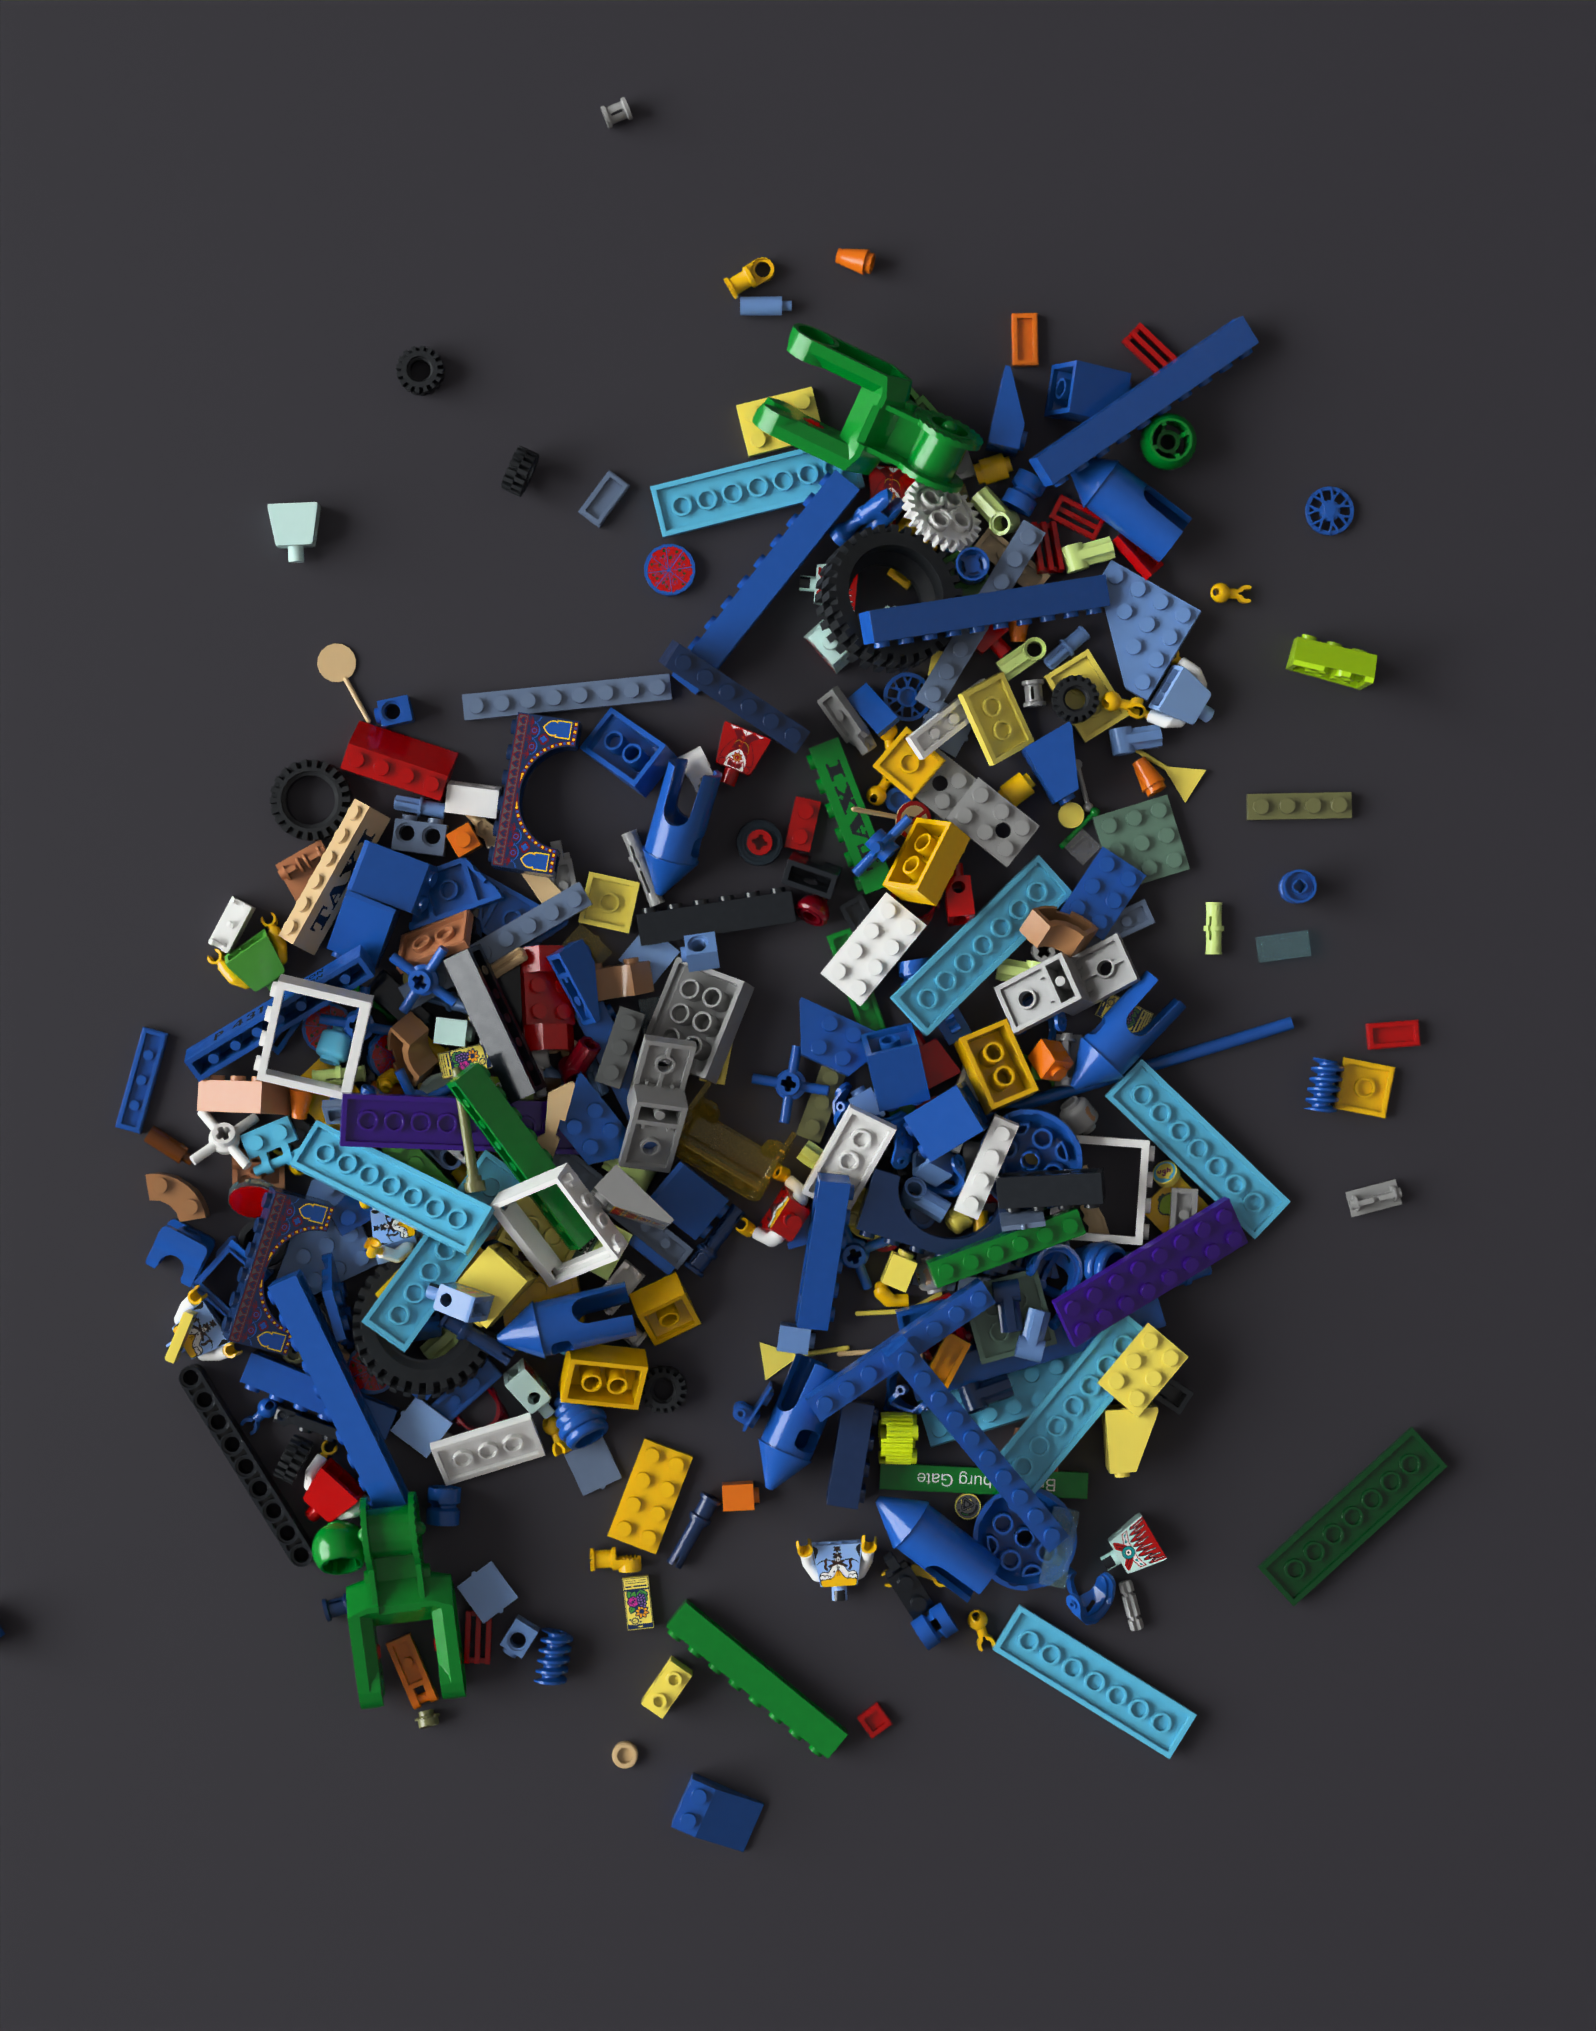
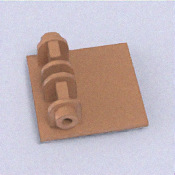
[275,840,326,901]

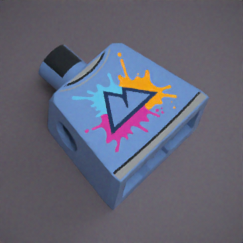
[426,1282,495,1323]

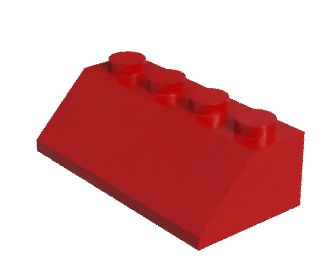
[340,721,459,803]

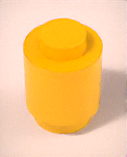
[973,453,1013,485]
[998,772,1036,807]

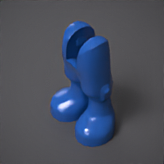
[829,488,905,547]

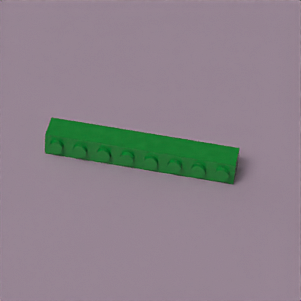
[446,1062,596,1251]
[666,1599,848,1759]

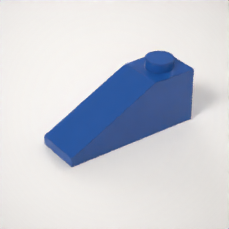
[547,939,600,1026]

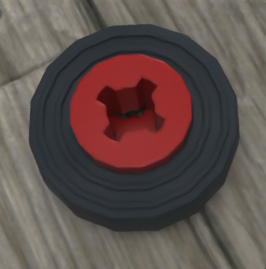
[737,820,783,866]

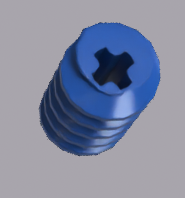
[1304,1057,1344,1113]
[534,1628,573,1686]

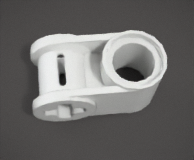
[678,746,713,793]

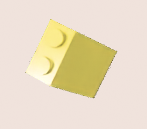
[456,1242,538,1329]
[1102,1401,1158,1478]

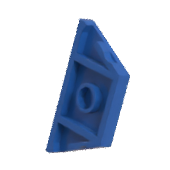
[409,856,505,931]
[477,873,570,948]
[799,997,874,1077]
[558,1072,627,1165]
[322,1252,355,1349]

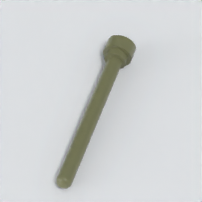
[452,1067,486,1194]

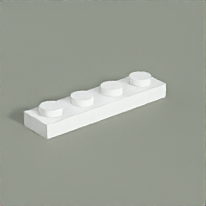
[905,678,986,760]
[954,1114,1019,1220]

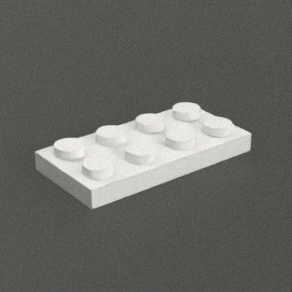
[821,892,927,1006]
[801,1103,897,1211]
[430,1413,546,1486]

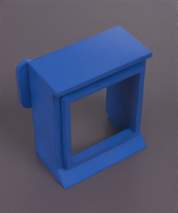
[190,1236,275,1317]

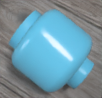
[316,1026,351,1066]

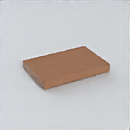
[396,909,474,974]

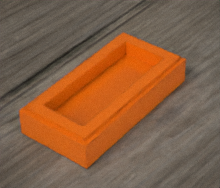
[1011,313,1039,367]

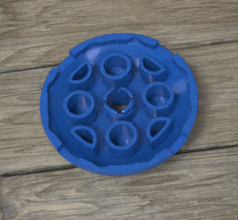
[979,1109,1083,1210]
[973,1488,1077,1591]

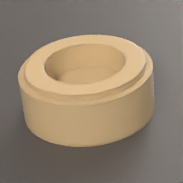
[612,1741,638,1769]

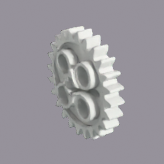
[902,480,981,553]

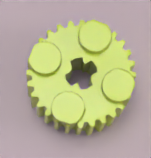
[878,1412,918,1465]

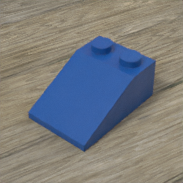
[985,365,1028,457]
[580,707,677,798]
[671,1773,764,1852]

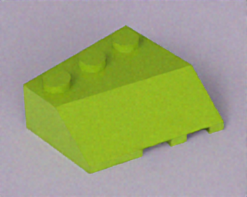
[1286,634,1377,690]

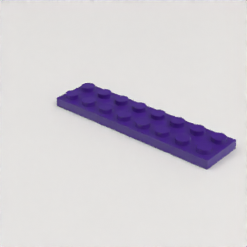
[1052,1196,1248,1347]

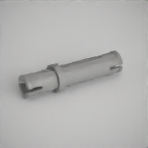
[621,829,665,907]

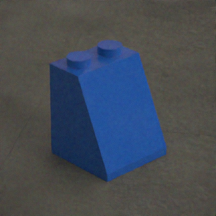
[1044,360,1131,423]
[1021,721,1079,806]
[347,840,439,916]
[327,890,401,969]
[861,1023,931,1112]
[903,1081,991,1162]
[650,1159,730,1240]

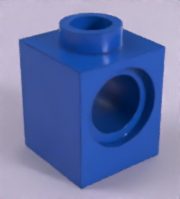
[374,695,415,729]

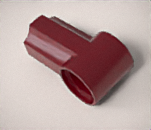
[557,1036,601,1084]

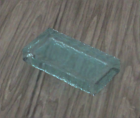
[1255,930,1311,963]

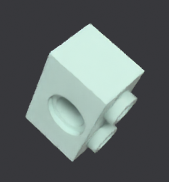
[433,1017,476,1047]

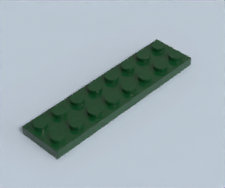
[1257,1427,1447,1606]

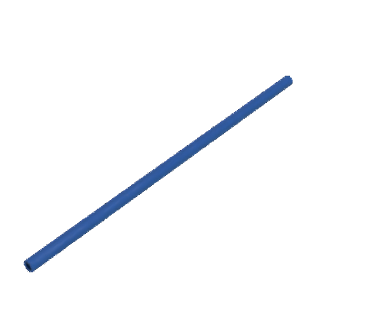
[892,1017,1294,1145]

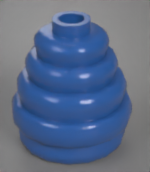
[1068,1241,1127,1282]
[554,1391,609,1450]

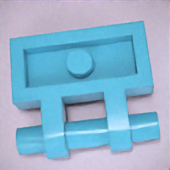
[240,1115,299,1176]

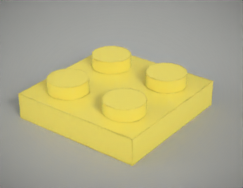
[578,871,640,934]

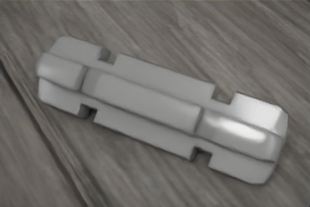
[1118,1580,1144,1631]

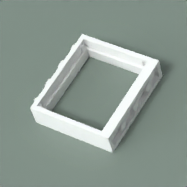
[253,974,374,1100]
[1050,1135,1155,1245]
[489,1163,628,1287]

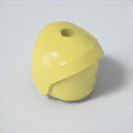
[945,1206,974,1234]

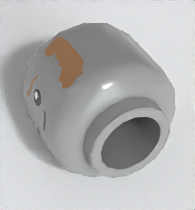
[1060,1096,1098,1135]
[915,1254,949,1294]

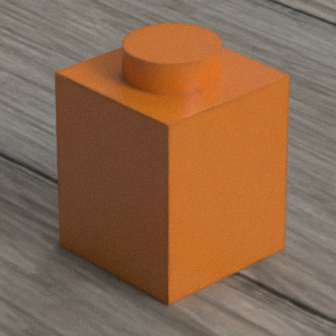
[446,822,483,858]
[1027,1039,1074,1082]
[722,1480,760,1512]

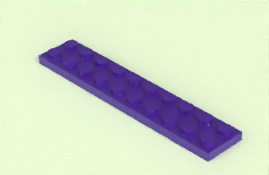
[339,1092,580,1155]

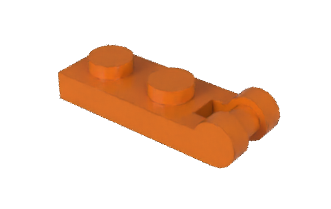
[386,1632,439,1710]

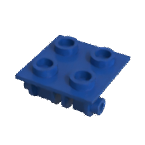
[733,1380,774,1432]

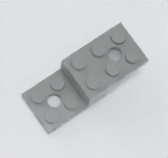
[915,748,1040,867]
[994,933,1141,1035]
[618,1034,697,1173]

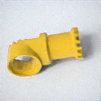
[723,257,775,299]
[590,1547,642,1573]

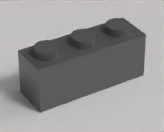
[595,1006,646,1089]

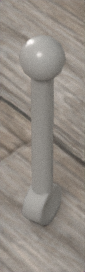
[1076,759,1093,812]

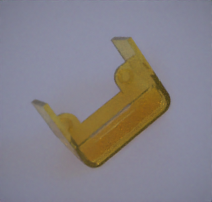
[675,1081,797,1201]

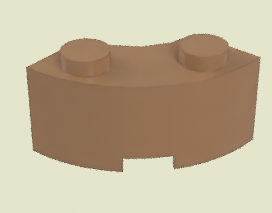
[1019,906,1099,958]
[595,957,654,1001]
[387,1011,439,1088]
[145,1172,211,1222]

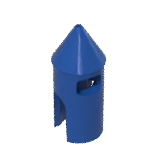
[1070,458,1193,562]
[642,758,722,896]
[1071,970,1186,1090]
[497,1281,637,1359]
[758,1353,838,1491]
[875,1496,1001,1603]

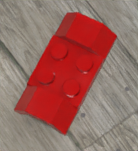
[520,945,575,1052]

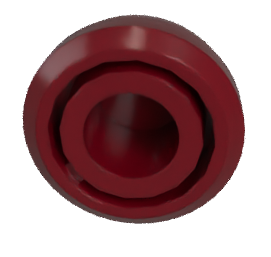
[795,894,830,926]

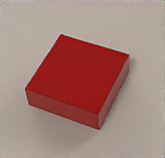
[856,1701,893,1739]

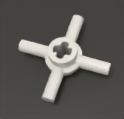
[189,1111,260,1170]

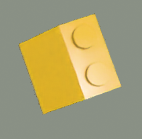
[629,1272,701,1346]

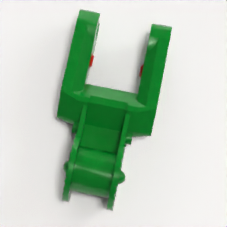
[752,323,984,494]
[346,1491,467,1710]

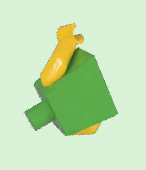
[207,912,288,992]

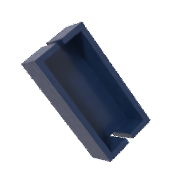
[826,1397,879,1510]

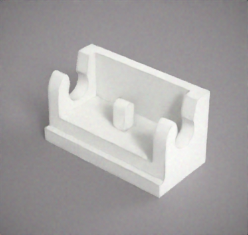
[444,780,502,819]
[208,896,256,954]
[603,1259,646,1315]

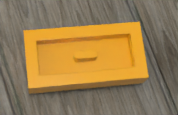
[929,1333,971,1389]

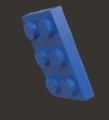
[1060,847,1146,941]

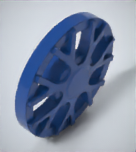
[1305,486,1354,536]
[883,672,929,721]

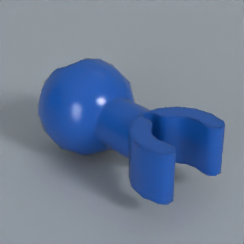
[240,1398,278,1435]

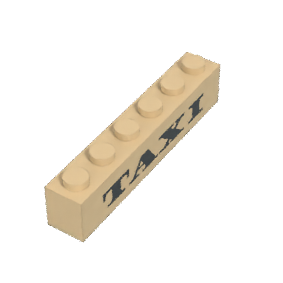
[278,799,391,955]

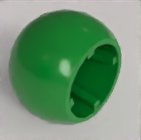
[1140,413,1197,470]
[312,1520,365,1575]

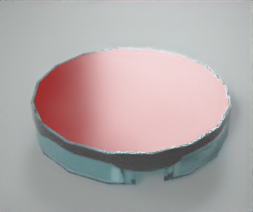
[228,1178,275,1219]

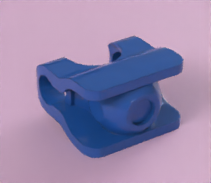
[146,1218,216,1288]

